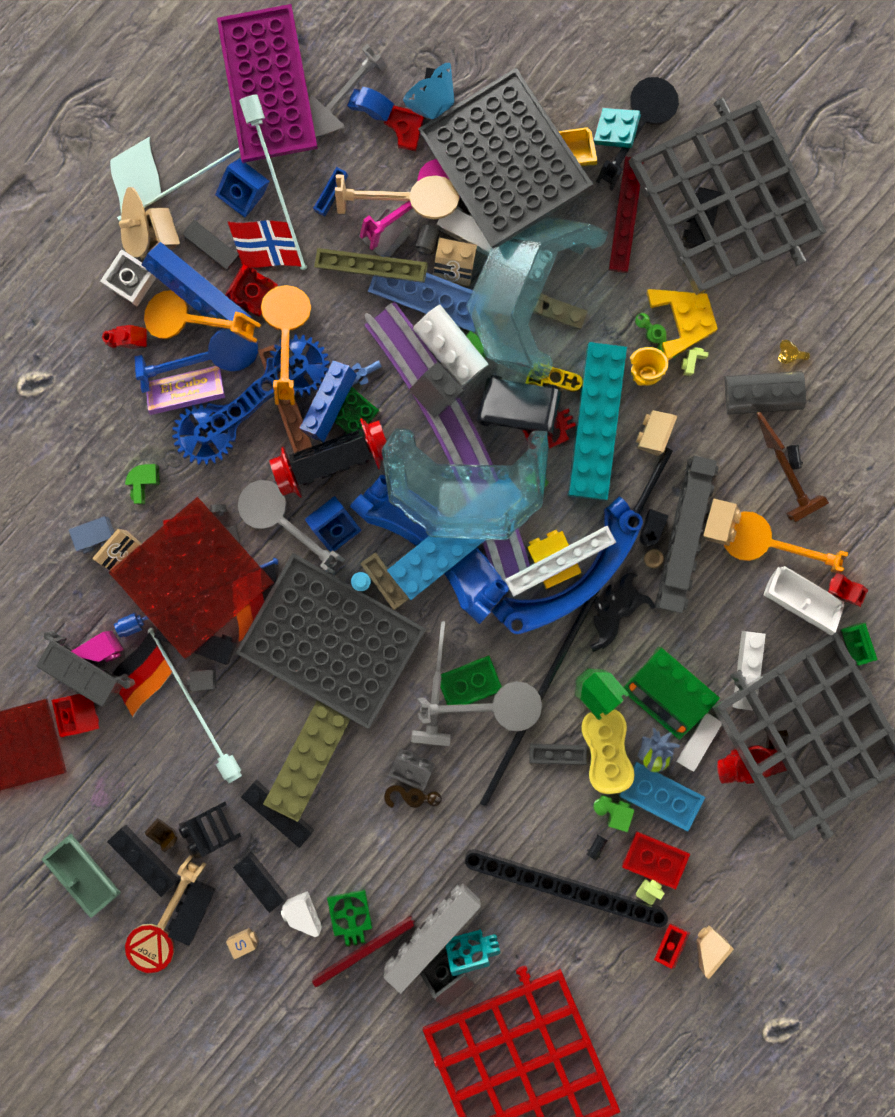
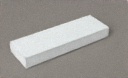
[676,713,722,772]

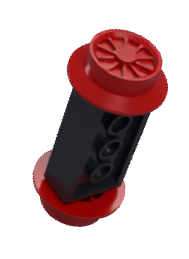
[269,418,392,498]

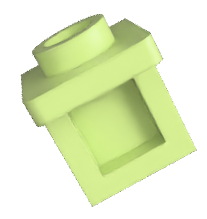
[681,348,709,376]
[636,879,665,905]

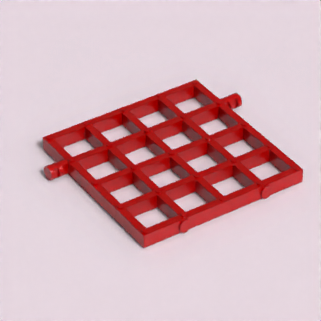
[422,966,620,1117]

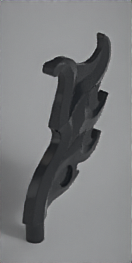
[590,573,655,652]

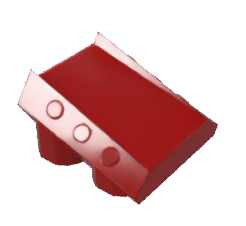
[225,264,278,317]

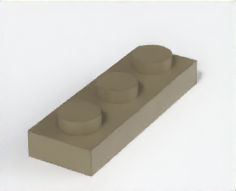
[360,552,409,610]

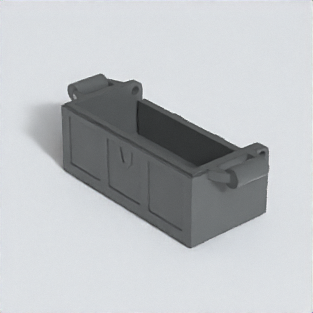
[36,631,135,707]

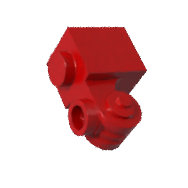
[102,325,147,349]

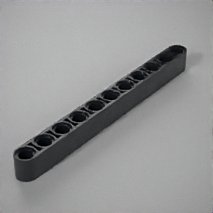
[465,849,668,928]

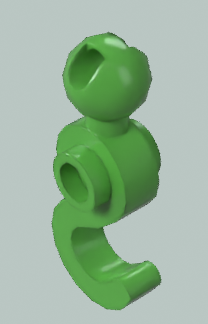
[635,313,679,358]

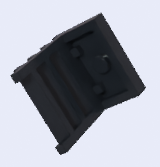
[179,802,241,859]

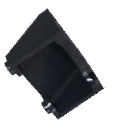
[477,375,562,438]

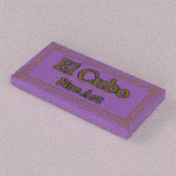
[146,366,225,415]

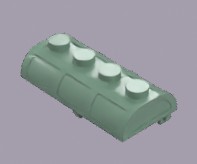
[41,833,121,918]

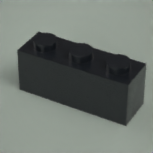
[682,187,721,252]
[233,851,287,913]
[168,880,216,946]

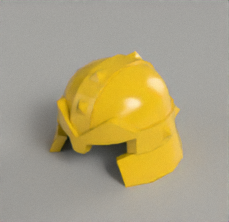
[630,347,668,386]

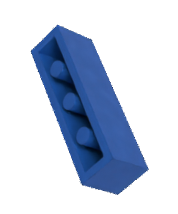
[300,360,357,443]

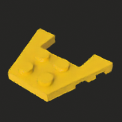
[646,289,718,360]

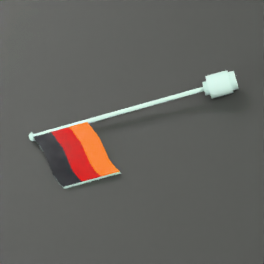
[113,628,242,784]

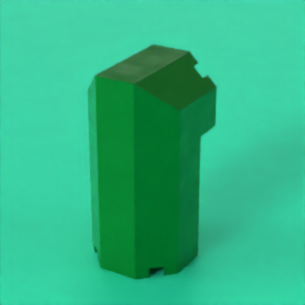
[575,668,629,720]

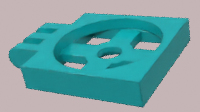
[445,929,501,976]

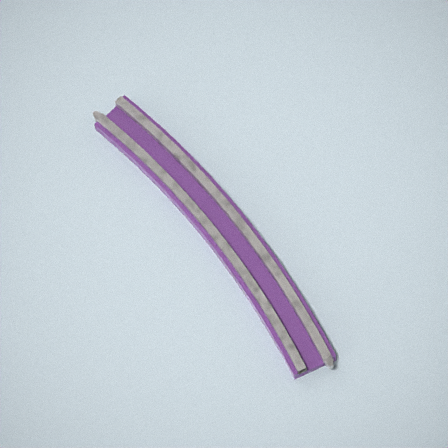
[365,301,530,582]

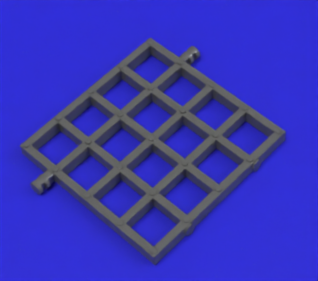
[628,98,826,295]
[712,631,895,841]

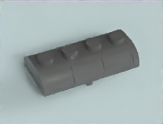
[724,371,806,415]

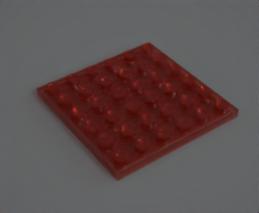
[109,497,274,660]

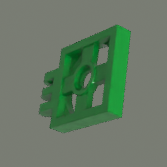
[327,890,372,947]

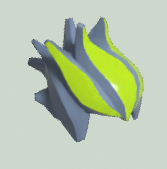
[637,728,680,773]

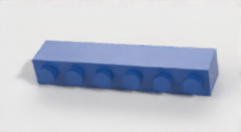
[141,242,251,330]

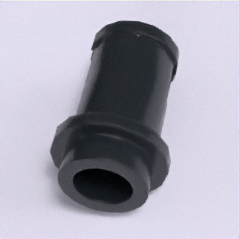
[786,445,803,470]
[586,834,608,861]

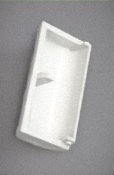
[413,305,489,388]
[763,566,845,636]

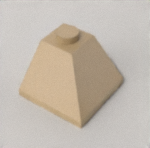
[697,925,734,979]

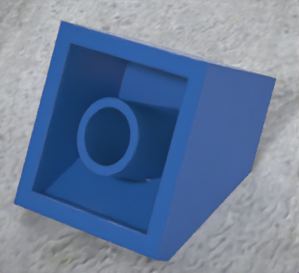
[215,158,270,218]
[305,496,362,552]

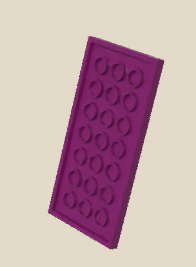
[217,4,318,163]

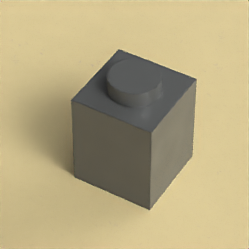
[187,669,217,691]

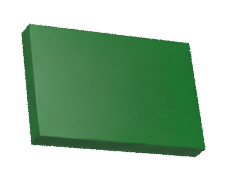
[440,655,502,705]

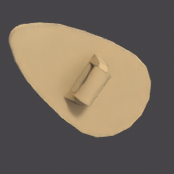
[119,187,150,257]

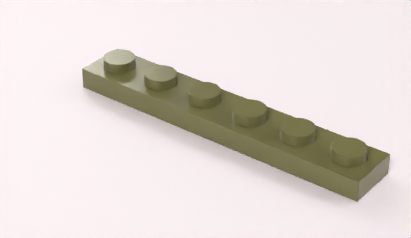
[314,248,428,283]

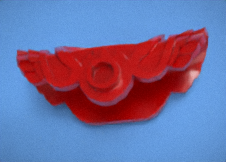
[717,745,787,784]

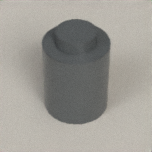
[415,224,441,256]

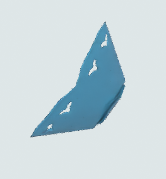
[403,63,455,119]

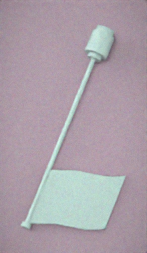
[110,137,240,221]

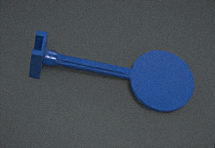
[135,328,258,393]

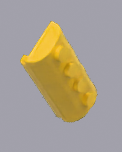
[558,127,597,167]

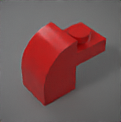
[828,573,868,607]

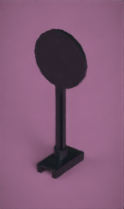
[596,77,679,191]

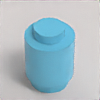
[351,572,371,591]

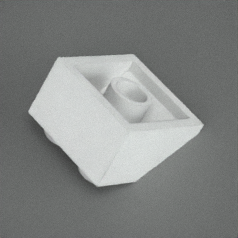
[281,891,322,937]

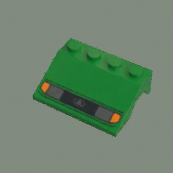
[623,646,720,740]

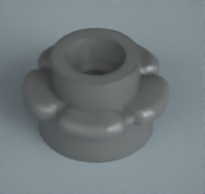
[209,504,228,516]

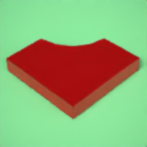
[384,106,425,152]

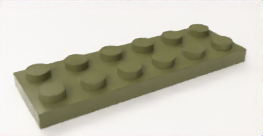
[263,700,351,822]

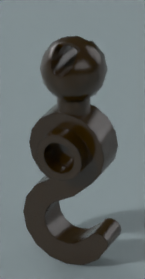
[384,784,442,808]

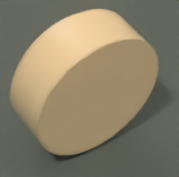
[644,549,664,568]

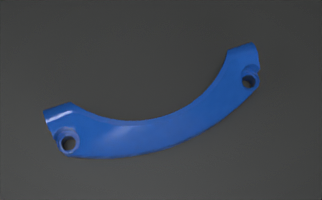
[350,475,509,624]
[491,496,643,634]

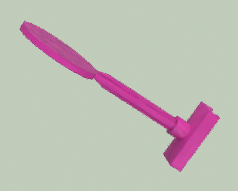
[360,159,449,250]

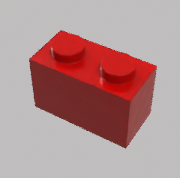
[654,924,690,969]

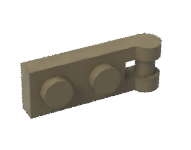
[531,293,587,330]

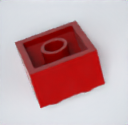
[51,693,99,737]

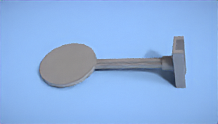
[238,480,345,575]
[411,621,451,746]
[417,681,542,731]

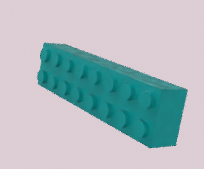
[568,342,627,501]

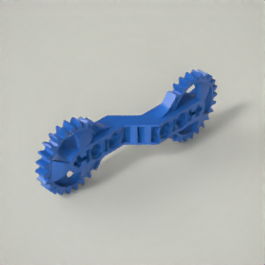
[172,334,330,466]

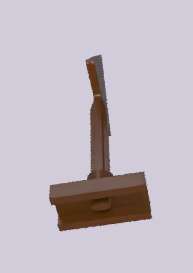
[756,412,829,522]

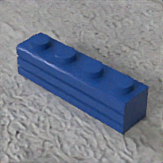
[313,167,348,217]

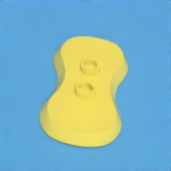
[582,709,634,794]

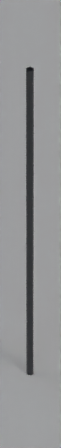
[480,448,673,806]

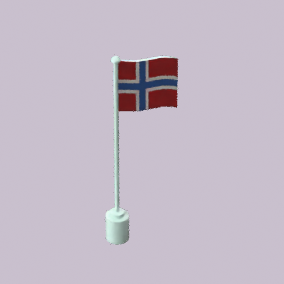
[227,94,307,270]

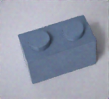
[69,516,114,554]

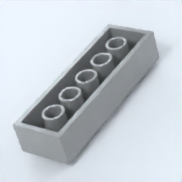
[383,883,481,994]

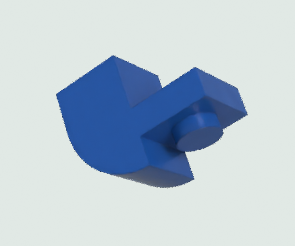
[347,86,394,121]

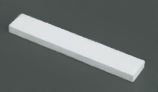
[505,526,616,597]

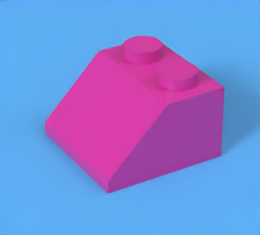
[71,631,124,663]

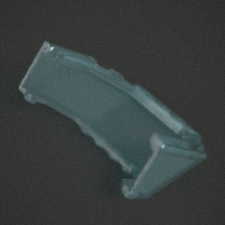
[466,216,608,381]
[382,428,549,540]

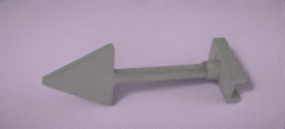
[309,44,387,138]

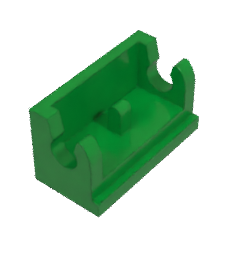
[840,623,878,666]

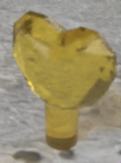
[778,340,810,364]

